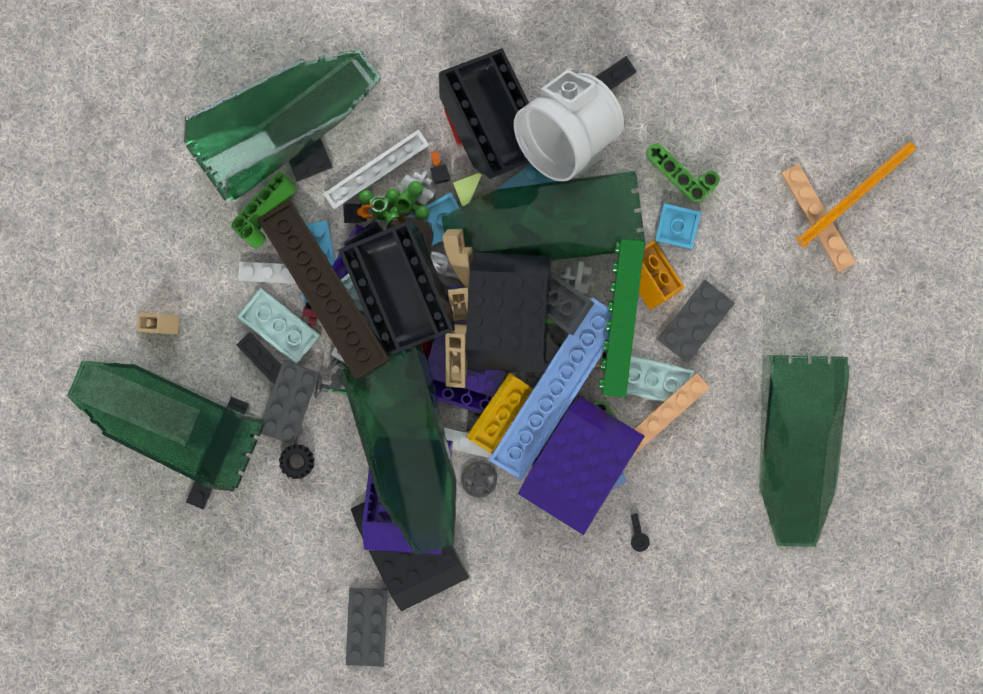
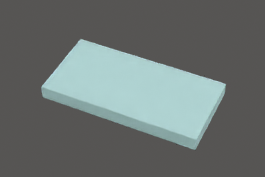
[237,287,321,365]
[627,356,694,402]

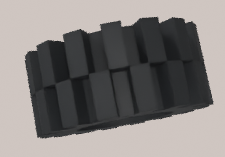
[279,444,315,479]

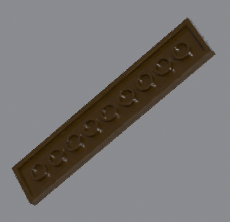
[257,200,390,381]

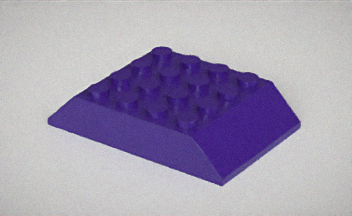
[518,396,645,535]

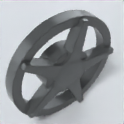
[461,462,497,498]

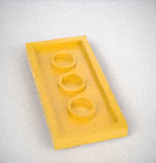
[466,373,533,454]

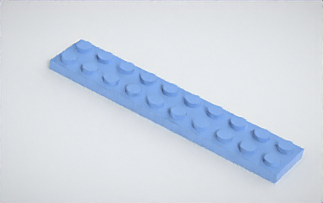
[489,297,611,480]

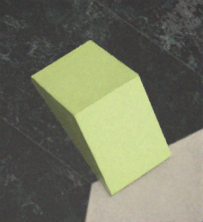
[453,173,482,211]

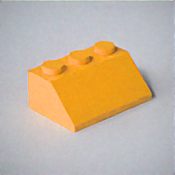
[639,240,685,310]

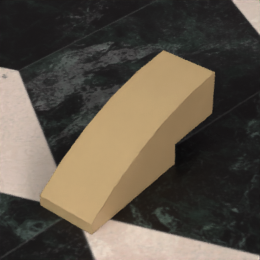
[442,229,473,290]

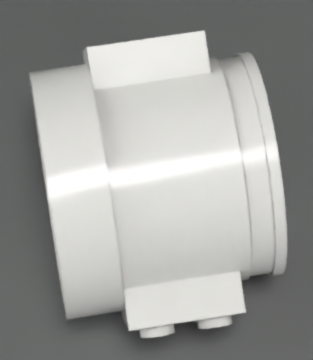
[514,69,624,181]

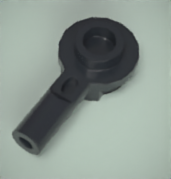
[630,513,650,552]

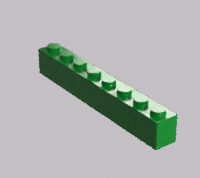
[599,237,645,398]

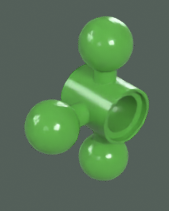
[389,181,429,220]
[358,189,400,225]

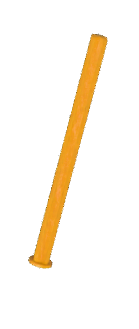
[795,142,916,249]

